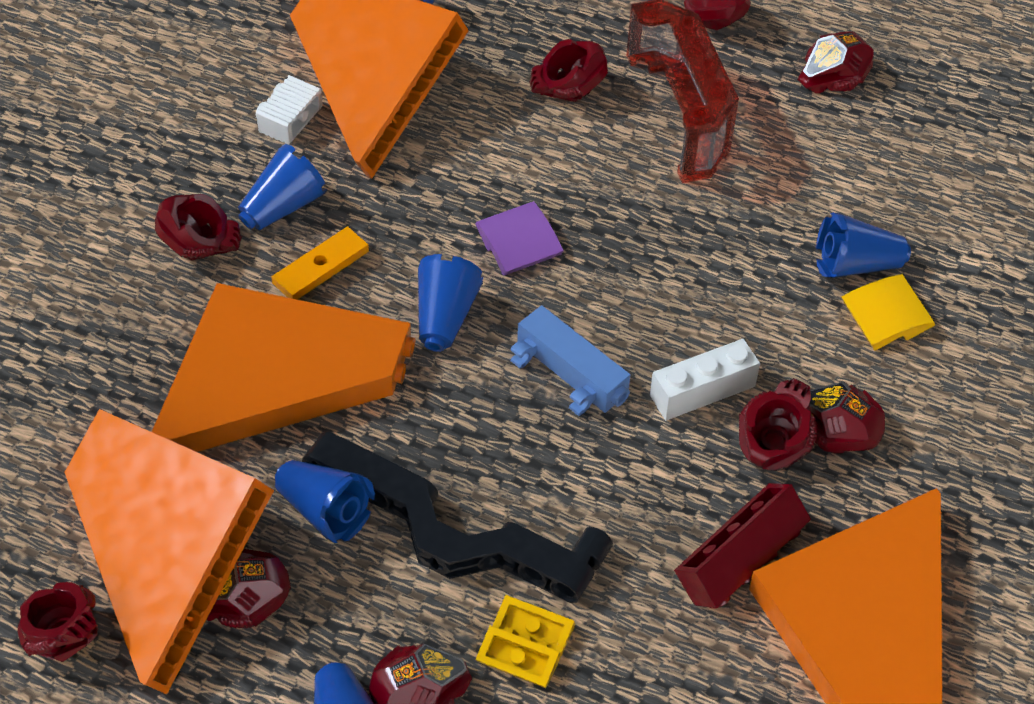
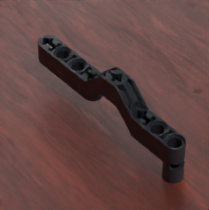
[302,431,613,603]

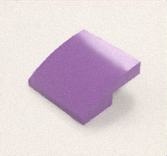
[475,201,564,276]

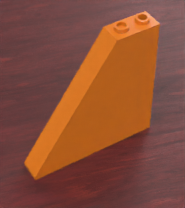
[290,0,469,179]
[152,283,416,452]
[64,409,274,694]
[749,488,942,704]

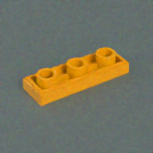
[271,226,369,300]

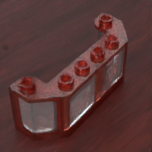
[626,0,739,183]

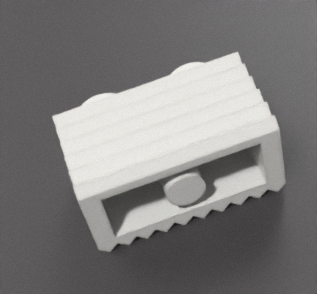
[256,75,323,145]

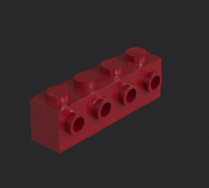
[674,483,811,609]

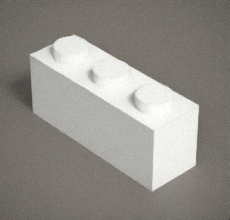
[650,339,760,421]

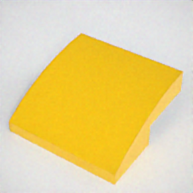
[841,274,935,351]
[475,594,575,688]

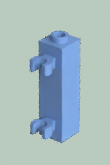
[510,305,631,416]

